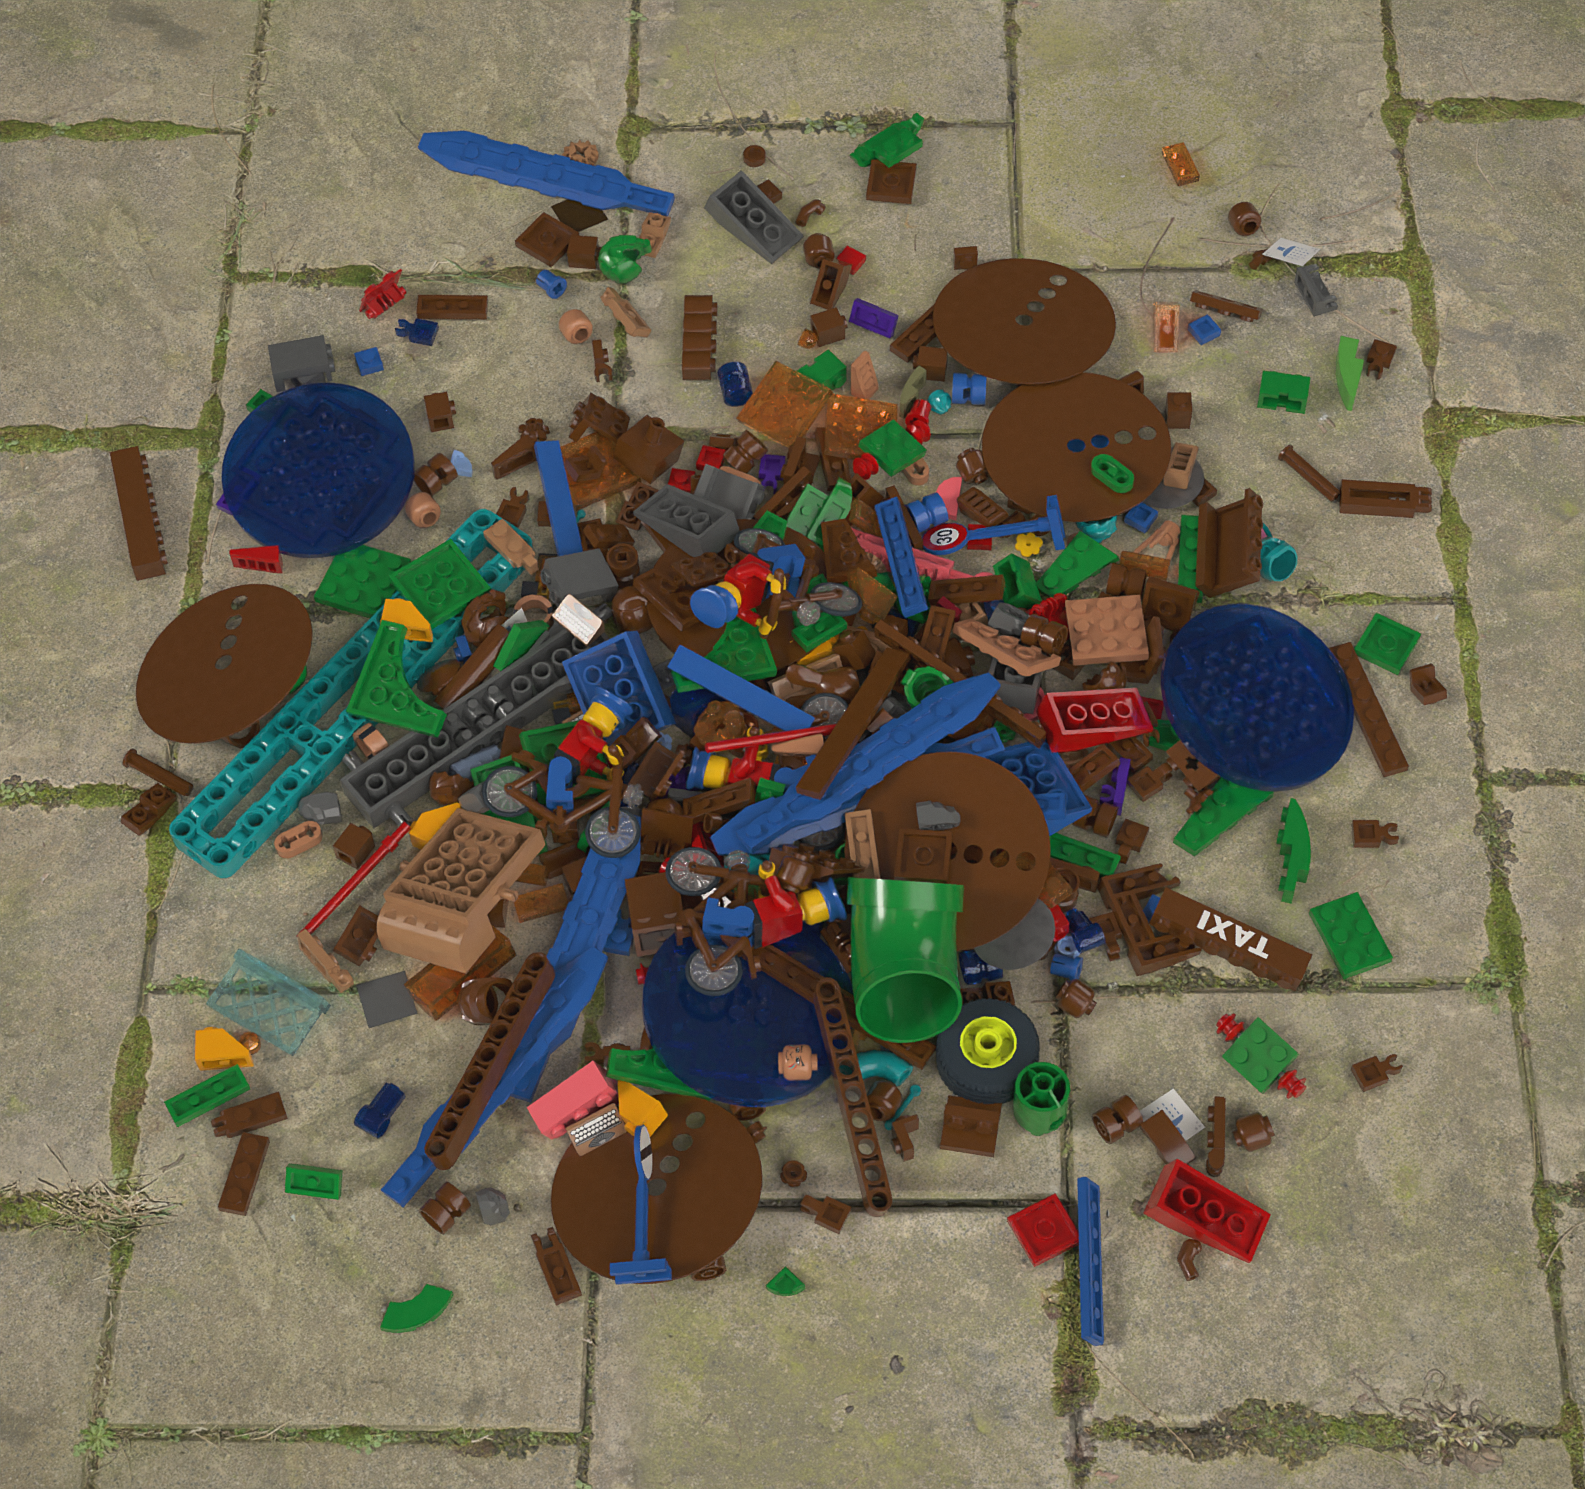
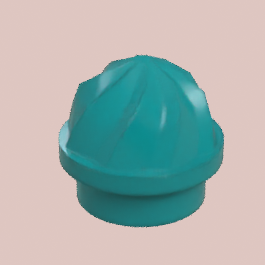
[928,389,951,414]

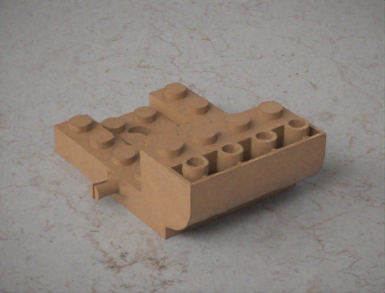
[377,808,546,973]

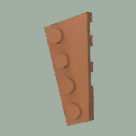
[952,618,1061,676]

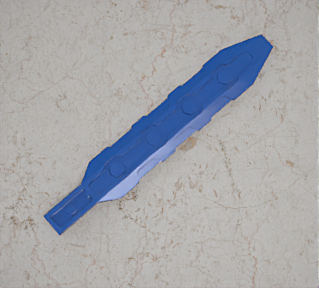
[418,131,675,216]
[736,672,1001,854]
[710,727,1005,855]
[510,813,641,1103]
[381,947,608,1208]

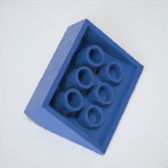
[562,631,676,754]
[989,739,1092,836]

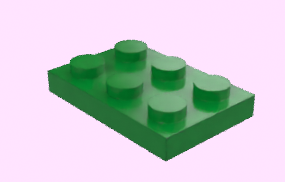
[1309,892,1393,980]

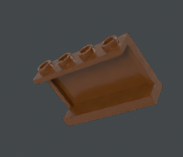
[1196,488,1264,598]

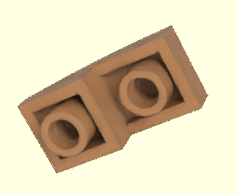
[639,212,671,258]

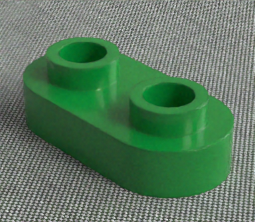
[1091,454,1134,493]

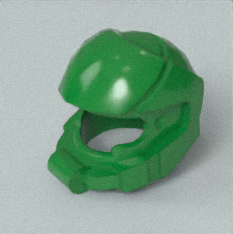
[598,235,652,284]
[901,666,954,709]

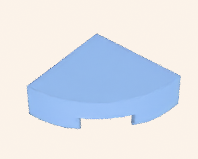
[450,450,473,477]

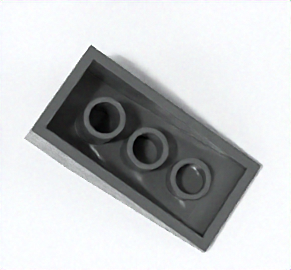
[704,170,804,264]
[633,484,740,557]
[989,634,1047,714]

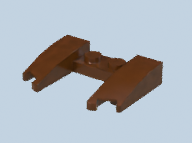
[1097,863,1202,976]

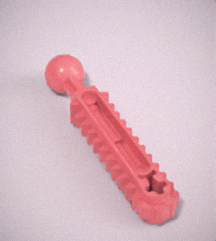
[851,527,993,603]

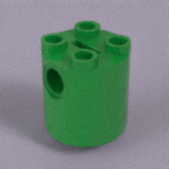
[1013,1062,1070,1136]

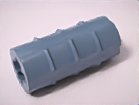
[449,744,501,782]

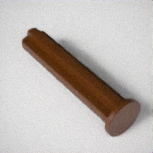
[1278,444,1340,502]
[122,748,194,796]

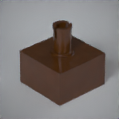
[613,415,685,484]

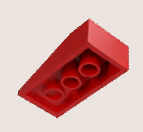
[1036,688,1153,753]
[1143,1159,1271,1263]

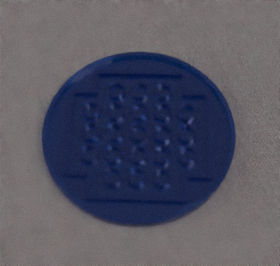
[221,383,415,558]
[1161,604,1354,792]
[642,926,855,1107]

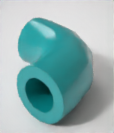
[839,1050,913,1087]

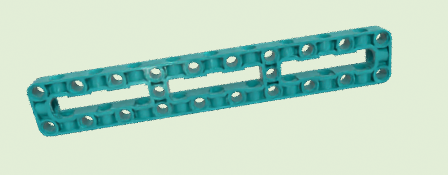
[169,509,534,878]

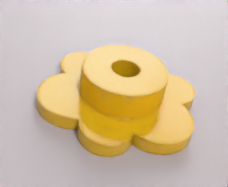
[1015,533,1043,557]

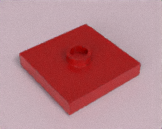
[1007,1193,1079,1267]

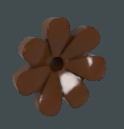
[518,418,550,444]
[1183,786,1214,815]

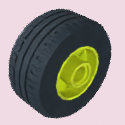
[936,998,1040,1104]

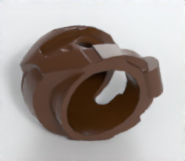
[611,586,653,634]
[462,590,509,648]
[457,977,517,1026]

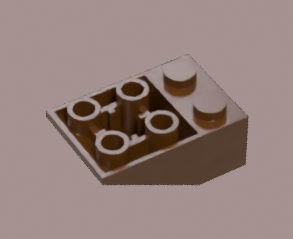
[769,843,865,884]
[625,870,690,957]

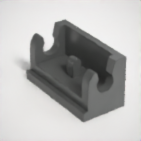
[1294,264,1338,317]

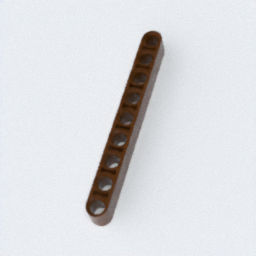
[424,952,556,1170]
[813,978,892,1217]

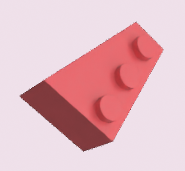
[527,1061,619,1140]

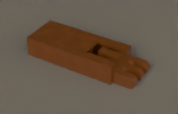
[1339,479,1432,518]

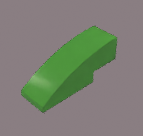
[1336,336,1364,411]

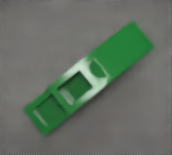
[1276,798,1311,904]

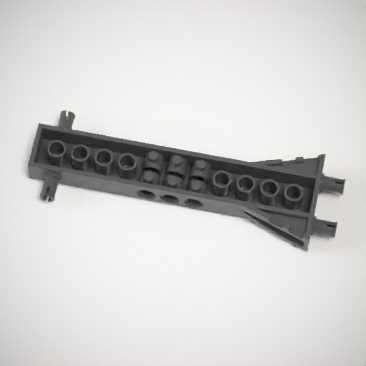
[340,603,613,829]

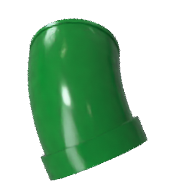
[847,877,964,1043]

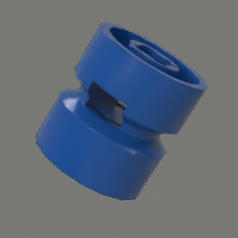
[952,373,987,405]
[905,492,948,533]

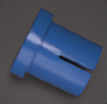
[536,269,567,299]
[1050,954,1083,981]

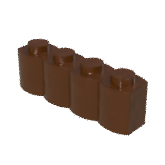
[682,295,718,380]

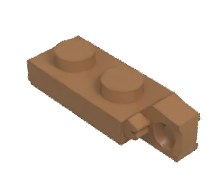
[600,287,651,338]
[483,518,539,575]
[298,929,354,993]

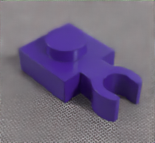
[759,454,786,494]

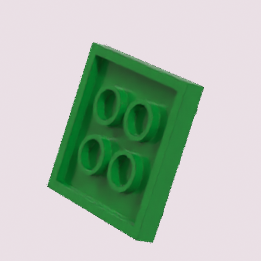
[314,539,411,619]
[388,539,491,630]
[519,720,607,806]

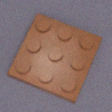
[1065,595,1149,666]

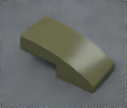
[900,366,926,419]

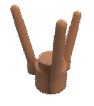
[1125,520,1180,571]

